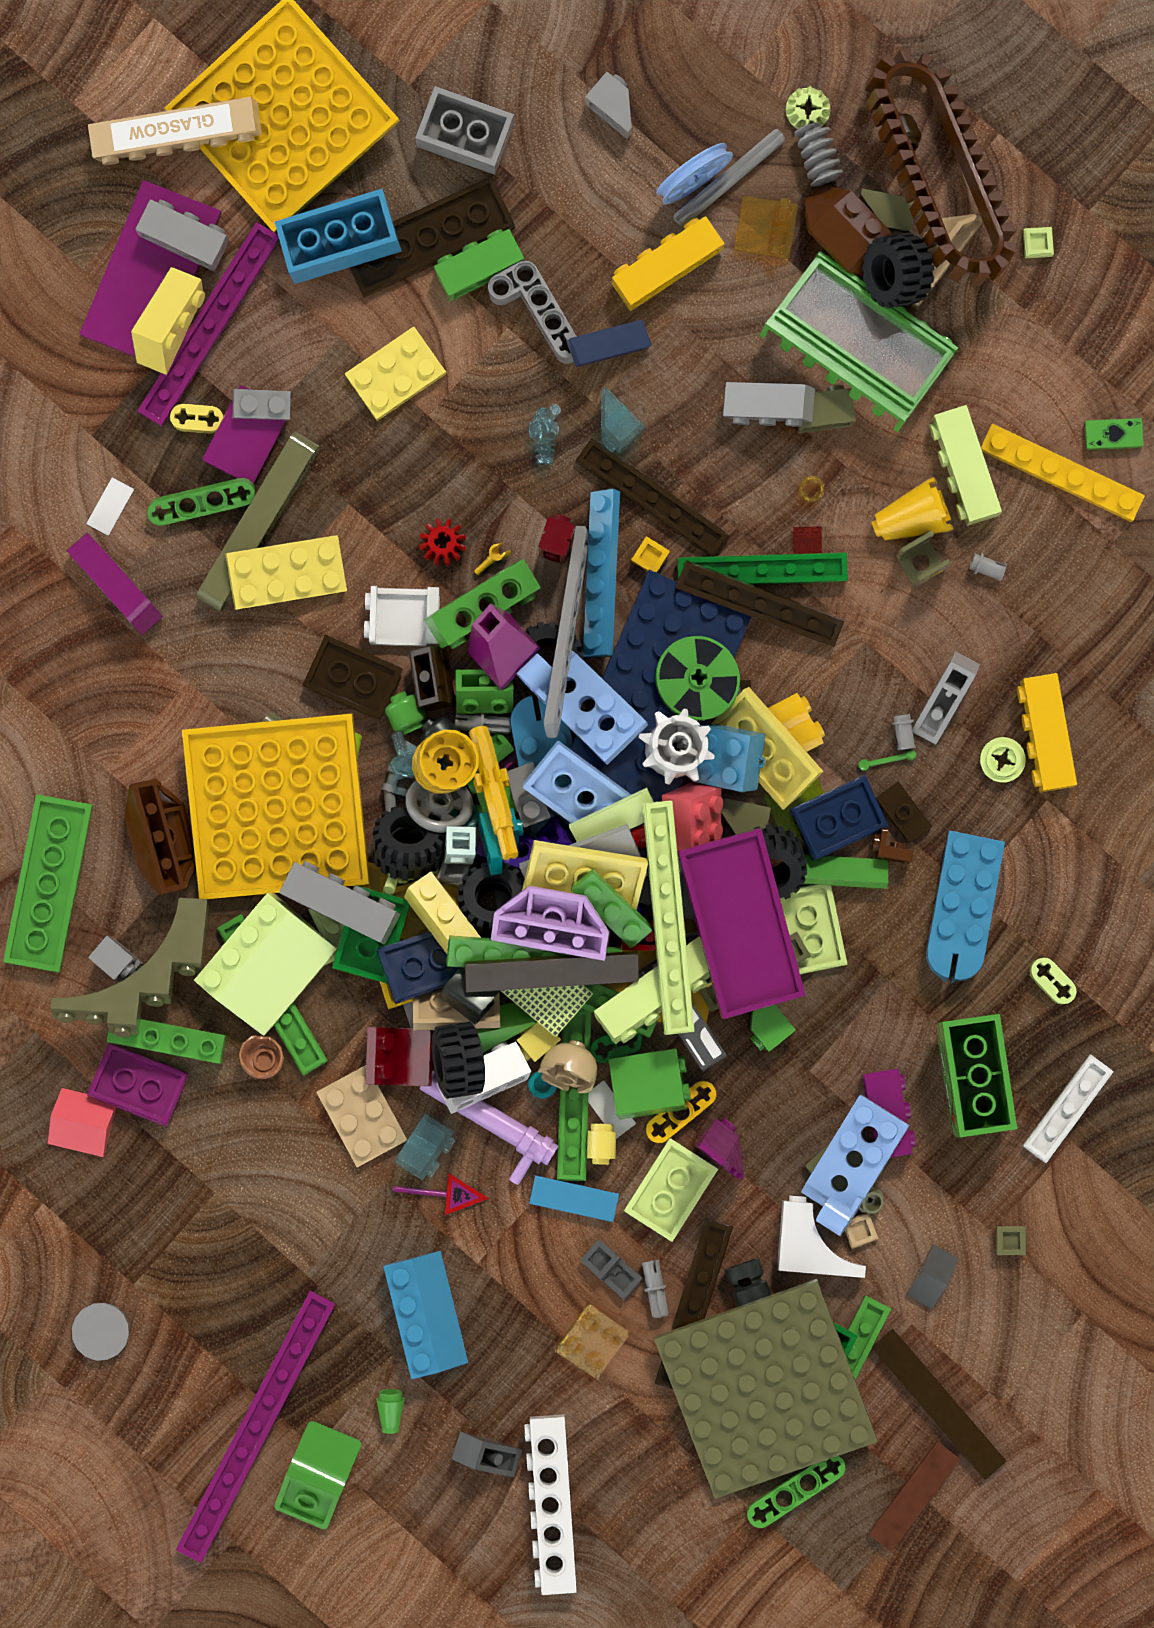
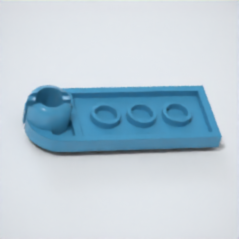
[511,695,583,841]
[926,830,1005,983]

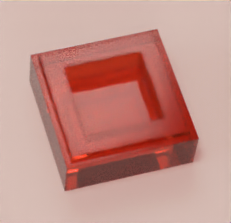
[793,526,822,554]

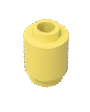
[587,1124,616,1165]

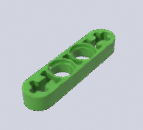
[147,478,255,526]
[747,1456,845,1528]

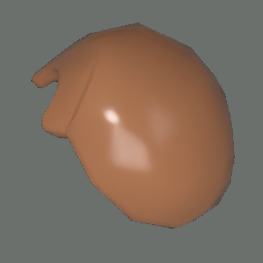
[239,1035,284,1079]

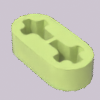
[1029,958,1077,1005]

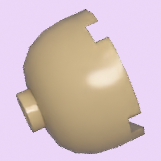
[538,1041,597,1093]

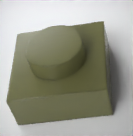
[996,1226,1026,1255]

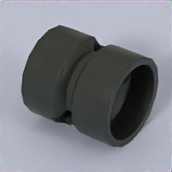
[724,1258,772,1307]

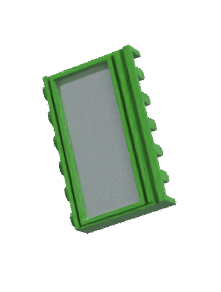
[759,251,958,432]

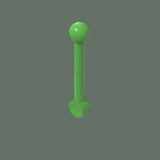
[858,749,917,771]

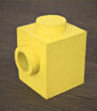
[517,1022,561,1062]

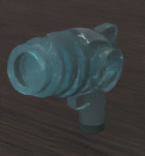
[529,404,561,464]
[389,732,447,779]

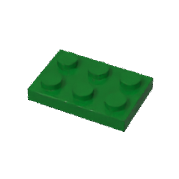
[332,885,410,984]

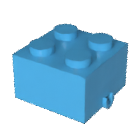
[692,723,765,792]

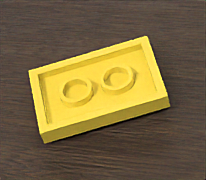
[345,327,446,421]

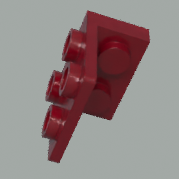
[365,1027,434,1087]

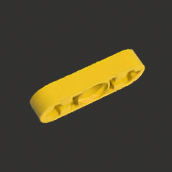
[646,1081,716,1143]

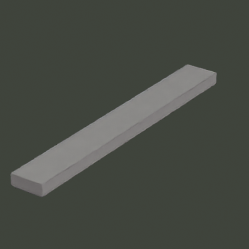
[544,526,589,738]

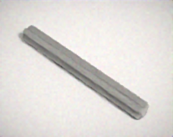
[673,129,785,228]

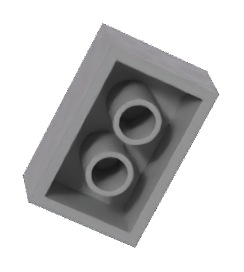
[415,86,515,175]

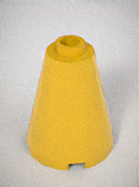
[872,477,954,541]

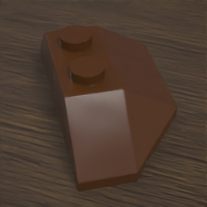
[803,185,892,277]
[124,779,196,895]

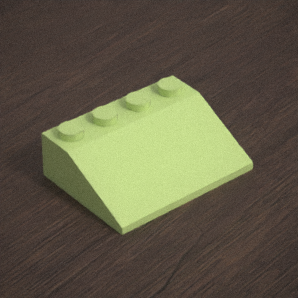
[194,893,338,1036]

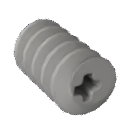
[794,123,843,187]

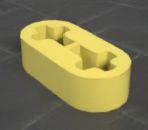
[170,404,223,434]

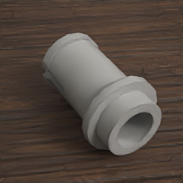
[969,553,1007,581]
[891,714,916,750]

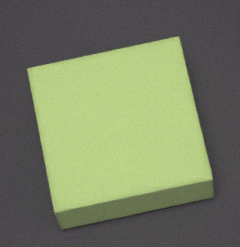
[1023,227,1054,258]

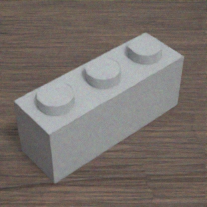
[136,199,229,272]
[723,382,815,427]

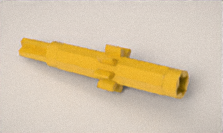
[469,726,518,860]

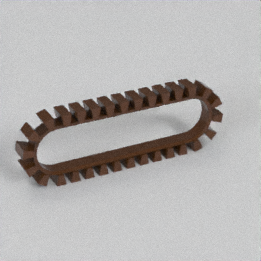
[864,49,1017,286]

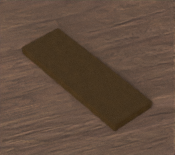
[349,176,516,298]

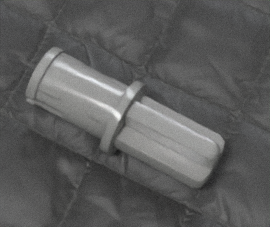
[455,713,512,734]
[641,1260,669,1318]

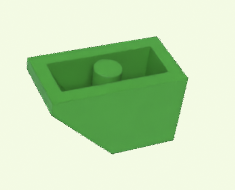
[750,1005,796,1052]

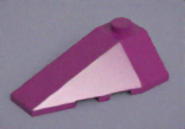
[694,1117,744,1181]

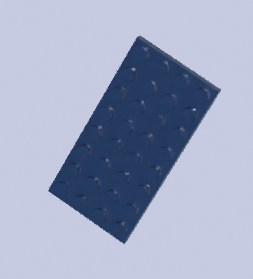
[562,569,751,802]

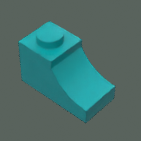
[479,808,523,876]

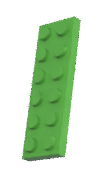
[3,794,94,973]

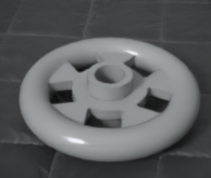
[406,781,473,833]

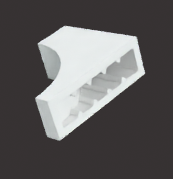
[777,1195,866,1278]

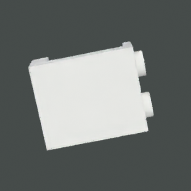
[364,586,440,647]

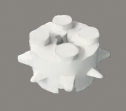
[639,709,715,785]

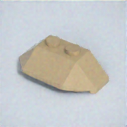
[911,213,983,311]

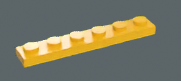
[981,423,1145,522]

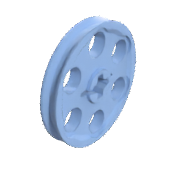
[656,143,733,204]

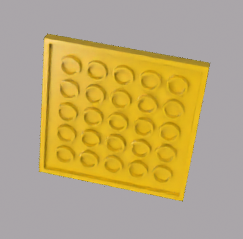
[164,0,400,233]
[182,713,370,899]

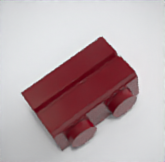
[538,514,575,564]

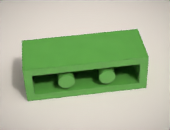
[434,229,524,302]

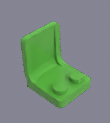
[274,1421,361,1529]

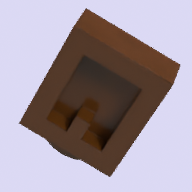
[872,828,914,864]

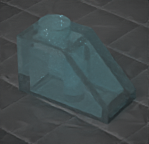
[601,386,645,455]

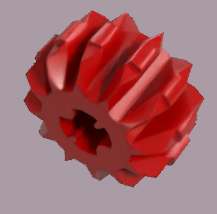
[419,518,466,566]

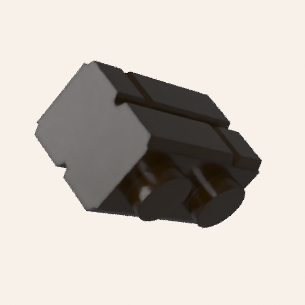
[409,646,456,711]

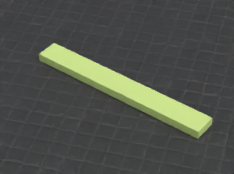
[642,801,694,1035]

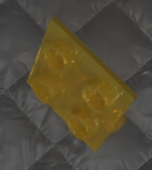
[734,195,798,259]
[554,1304,630,1380]

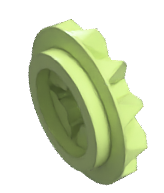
[786,86,831,129]
[980,737,1026,783]

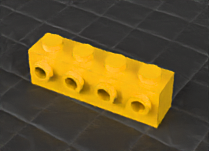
[612,216,725,311]
[1017,673,1077,793]

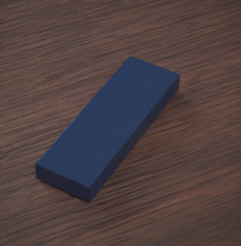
[567,320,652,367]

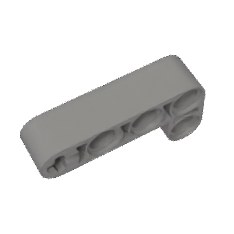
[488,261,576,364]

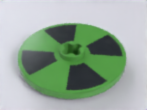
[655,636,740,721]

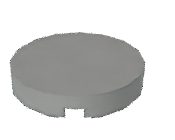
[72,1303,130,1361]

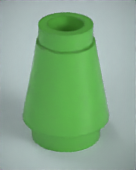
[376,1389,405,1434]

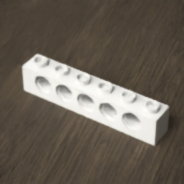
[525,1414,577,1595]

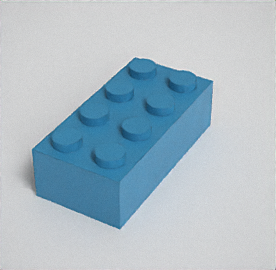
[275,189,402,284]

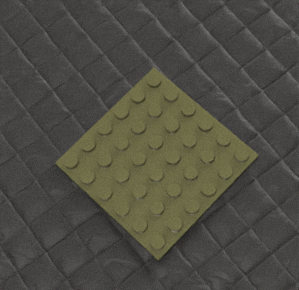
[654,1279,878,1499]

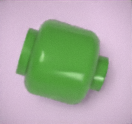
[385,691,427,735]

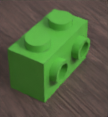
[456,670,513,714]

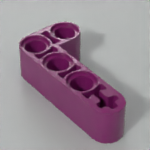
[66,532,163,635]

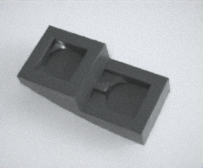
[580,1239,644,1301]

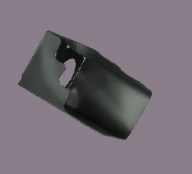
[441,967,501,1025]

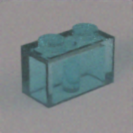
[394,1113,456,1181]

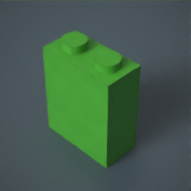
[609,1048,691,1120]

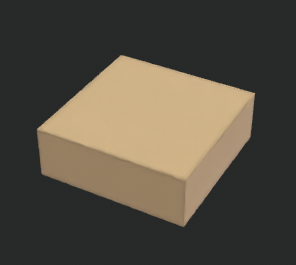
[845,1213,879,1249]

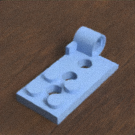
[516,651,648,765]
[522,741,635,833]
[801,1095,910,1236]

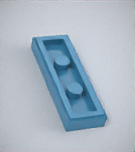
[529,1175,619,1222]

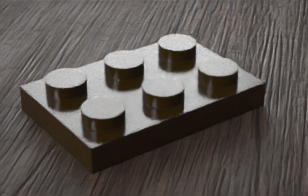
[302,634,403,721]

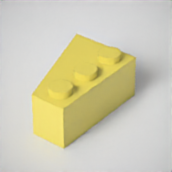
[131,267,205,375]

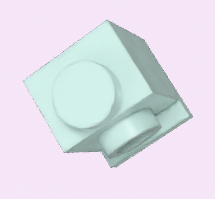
[444,826,476,864]

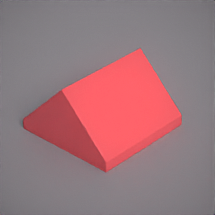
[48,1088,116,1157]

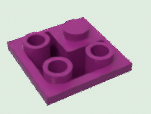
[468,603,540,690]

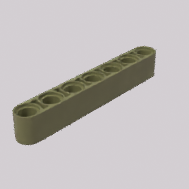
[196,432,320,612]

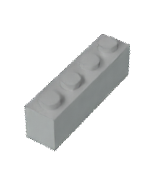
[279,861,401,945]

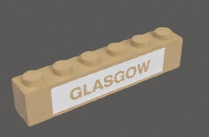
[88,97,262,165]

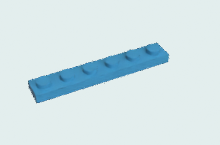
[583,489,620,659]

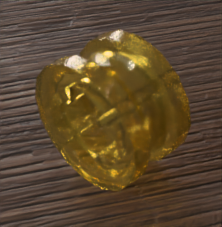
[798,476,825,503]

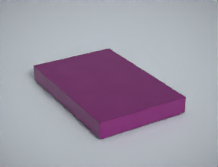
[201,385,286,484]
[87,1042,189,1127]

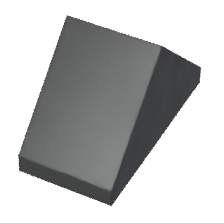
[906,1245,958,1309]

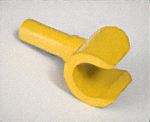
[474,543,511,576]

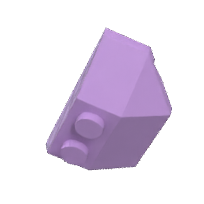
[491,886,609,961]

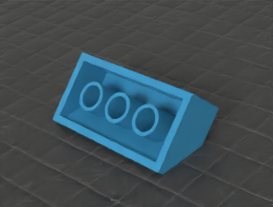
[383,1251,468,1379]

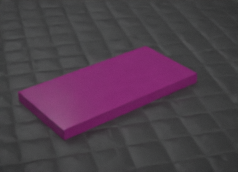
[79,180,222,358]
[677,828,806,1019]

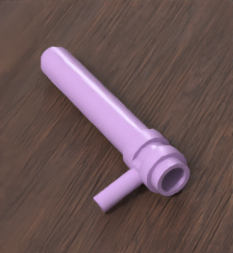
[420,1071,558,1185]

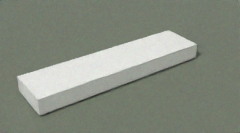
[1022,1054,1114,1163]

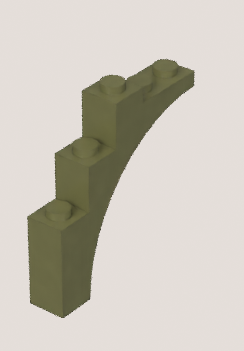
[50,898,210,1037]

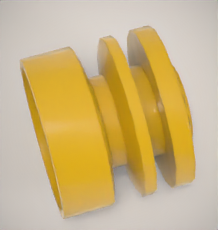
[412,730,479,794]

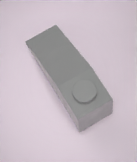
[912,651,980,745]

